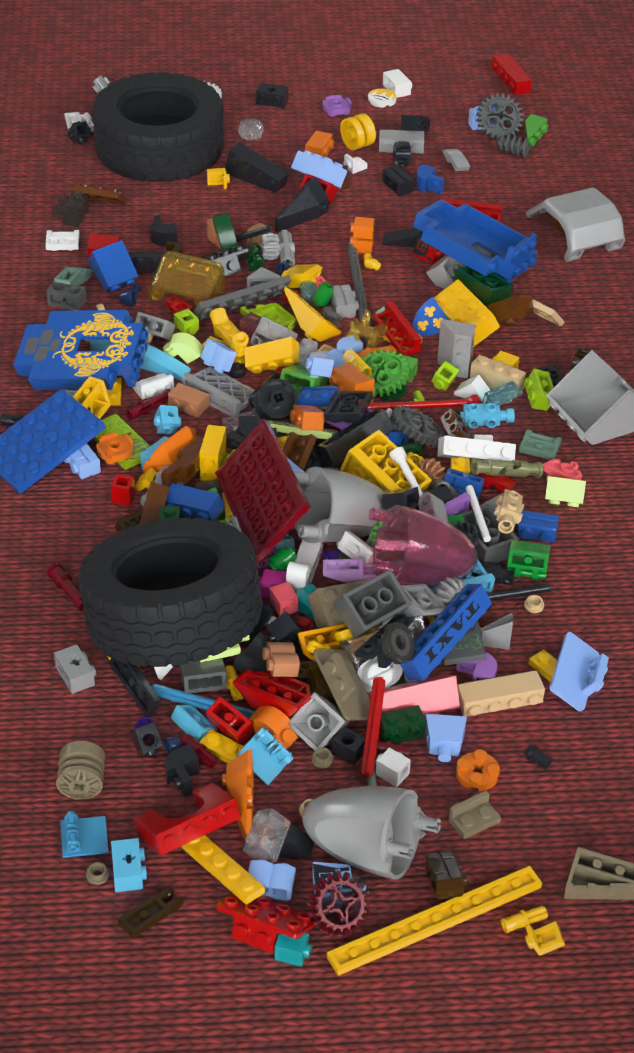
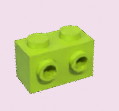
[524,369,554,411]

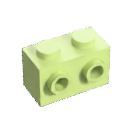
[545,476,586,507]

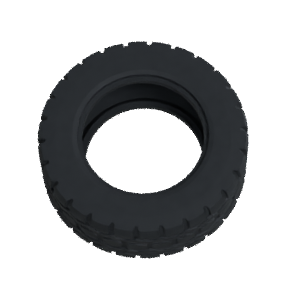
[92,72,224,182]
[78,518,263,667]

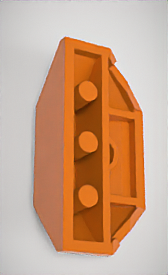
[144,426,197,479]

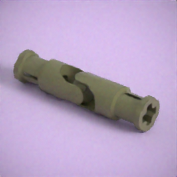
[470,459,543,478]

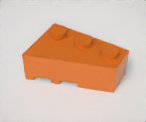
[329,363,375,403]

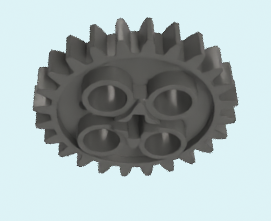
[476,93,524,141]
[390,405,446,447]

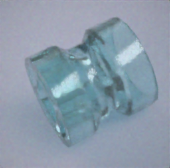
[300,281,317,304]

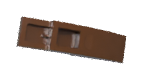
[161,436,203,487]

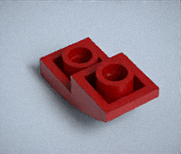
[475,473,516,492]

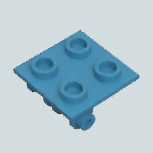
[60,811,108,858]

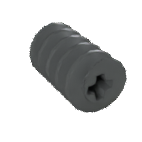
[497,132,530,158]

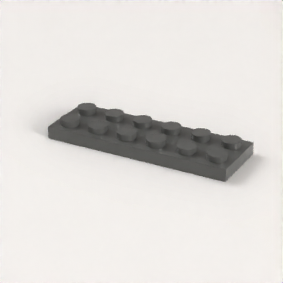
[193,275,291,321]

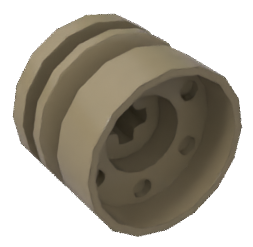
[56,741,105,799]

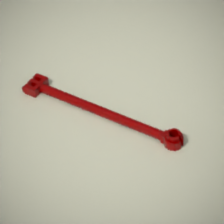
[368,395,482,410]

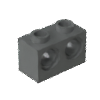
[47,282,87,310]

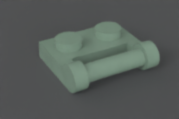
[519,429,562,460]

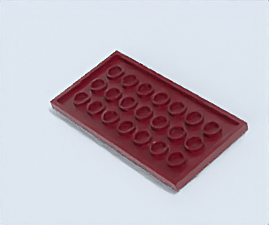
[215,419,311,564]

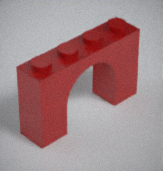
[133,783,241,856]

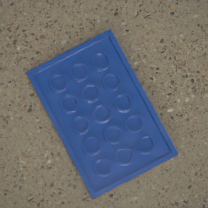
[0,388,106,494]

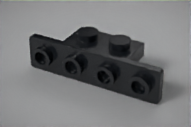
[354,614,414,669]

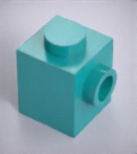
[275,933,312,967]

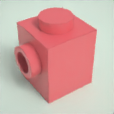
[270,582,298,616]

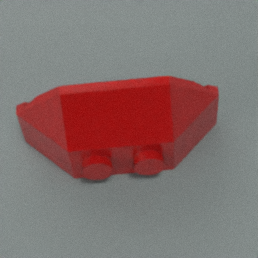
[233,670,311,718]

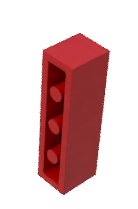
[491,53,532,95]

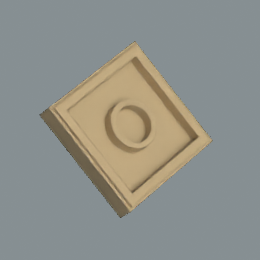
[532,299,565,327]

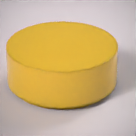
[334,629,353,642]

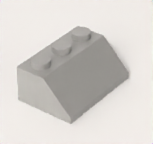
[437,319,476,379]

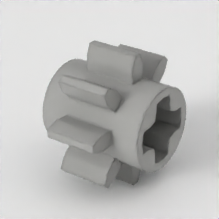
[93,76,111,93]

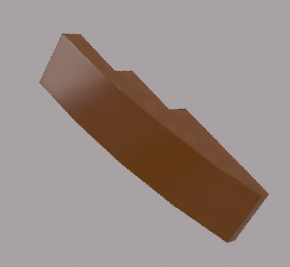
[138,481,169,525]

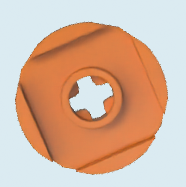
[96,432,134,464]
[456,749,500,791]

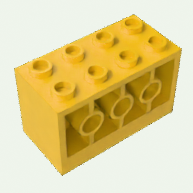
[339,430,432,516]

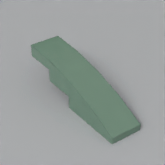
[54,266,93,286]

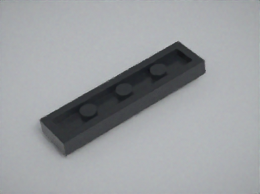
[109,657,161,717]

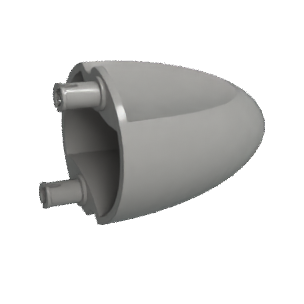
[293,467,390,543]
[302,786,441,880]

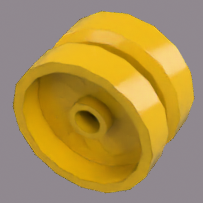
[340,113,376,151]

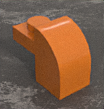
[248,705,298,750]

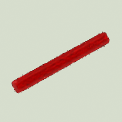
[361,677,386,777]

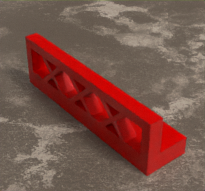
[373,300,421,356]

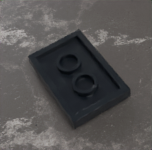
[324,391,373,423]

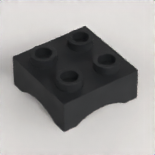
[233,632,270,673]

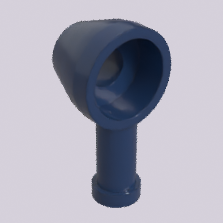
[119,284,141,306]

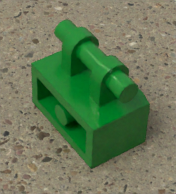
[507,540,551,580]

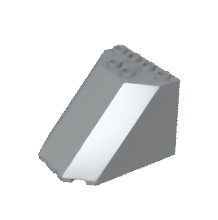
[546,350,634,445]

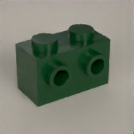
[379,705,426,744]

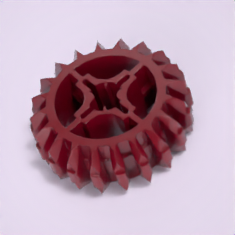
[307,871,371,936]

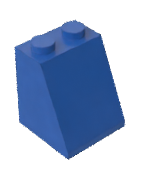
[87,241,138,292]

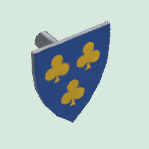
[412,297,449,336]

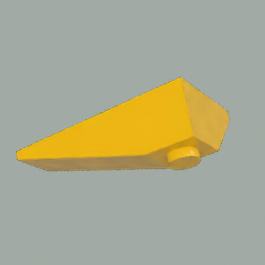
[284,287,341,342]

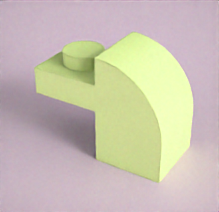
[163,333,203,364]

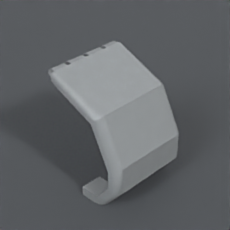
[526,188,625,262]

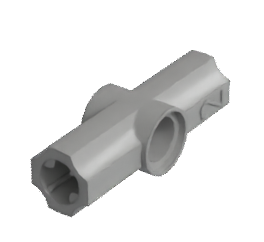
[278,230,295,268]

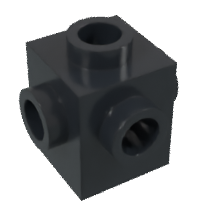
[68,121,91,144]

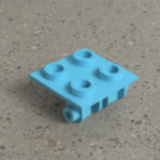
[236,727,293,786]

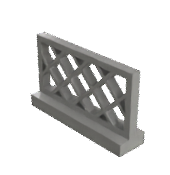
[182,367,255,419]

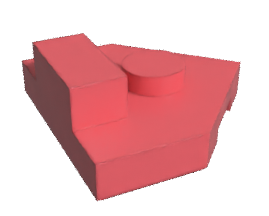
[543,459,582,481]

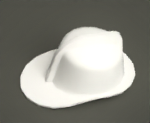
[357,656,402,692]

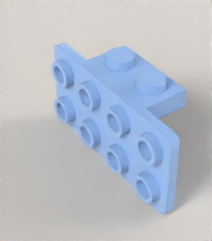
[550,632,609,712]

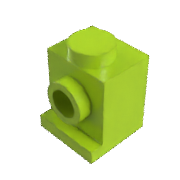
[174,309,199,334]
[431,361,460,391]

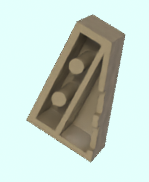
[564,847,634,900]

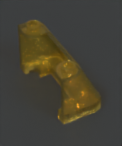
[148,251,225,307]

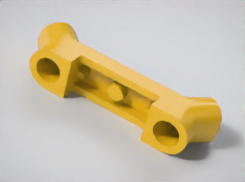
[209,308,249,357]

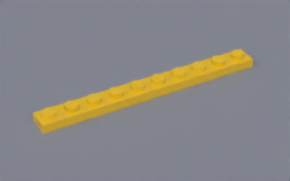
[327,866,542,976]

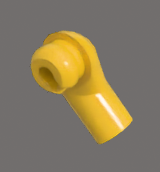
[364,253,381,270]

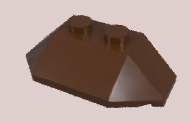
[486,294,534,329]

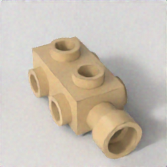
[493,489,524,534]

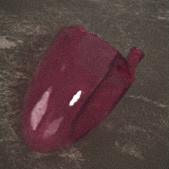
[369,505,478,586]

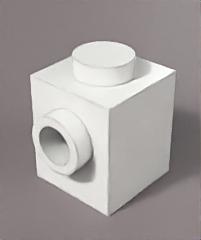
[375,747,411,787]

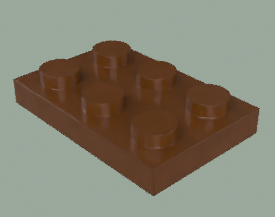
[73,183,127,205]

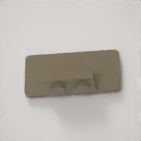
[313,649,370,720]

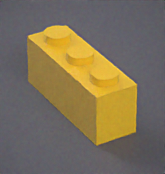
[244,336,300,374]

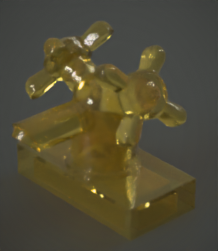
[347,309,388,347]

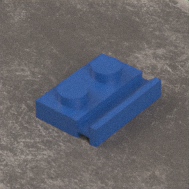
[297,386,338,406]

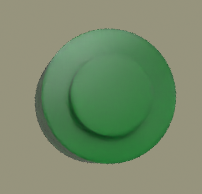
[312,282,334,308]
[268,546,297,571]

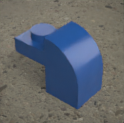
[416,164,444,194]

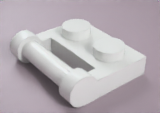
[46,230,80,251]

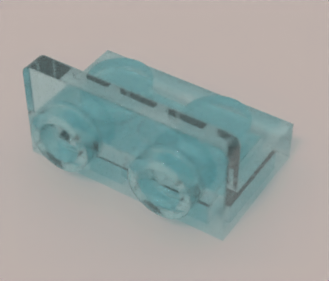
[482,381,523,406]

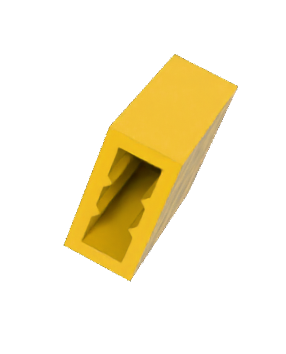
[199,425,226,481]

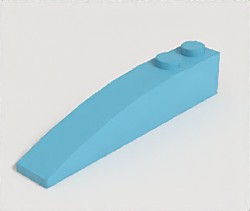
[90,339,191,381]

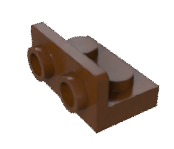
[283,432,317,470]

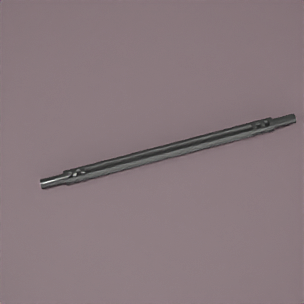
[348,240,374,348]

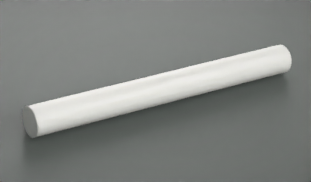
[466,485,491,542]

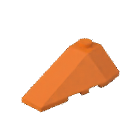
[222,750,254,849]

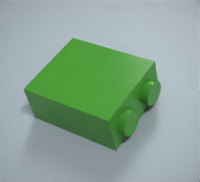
[280,364,328,392]

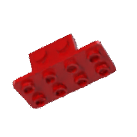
[216,893,316,954]

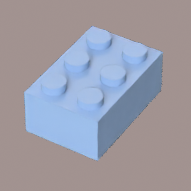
[291,150,347,188]

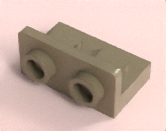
[449,791,501,840]

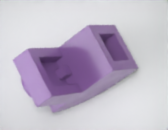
[456,652,497,682]

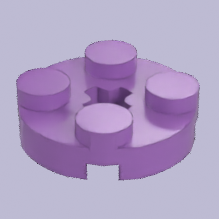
[323,95,352,117]

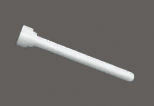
[389,447,423,497]

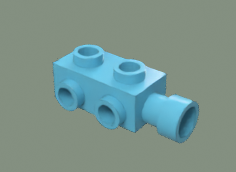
[460,403,515,429]

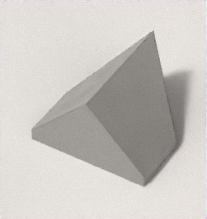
[480,613,514,650]

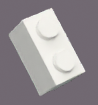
[383,69,412,98]

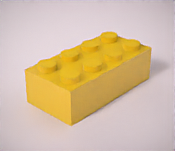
[434,279,500,347]

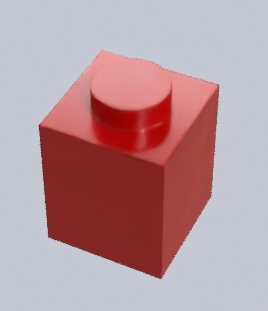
[111,474,135,506]

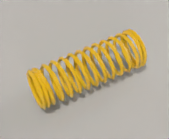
[343,350,372,378]

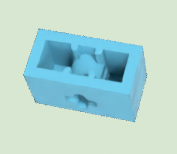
[111,838,147,892]

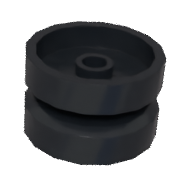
[253,379,298,421]

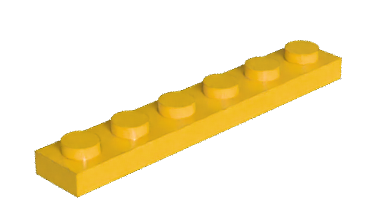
[181,835,265,905]

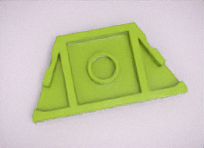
[240,303,297,331]

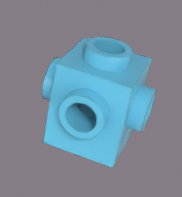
[154,405,181,435]

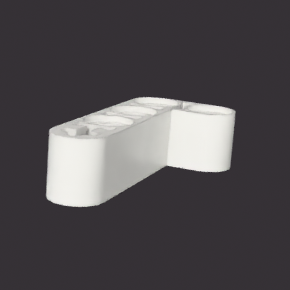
[286,540,324,592]

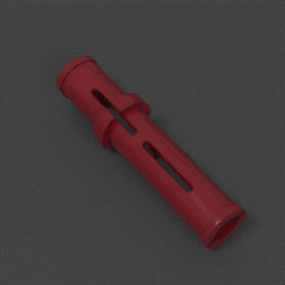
[126,389,171,420]

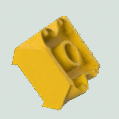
[280,264,323,288]

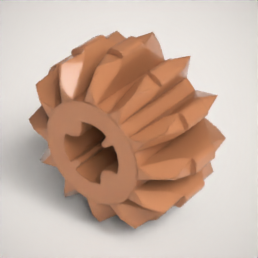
[417,458,446,491]

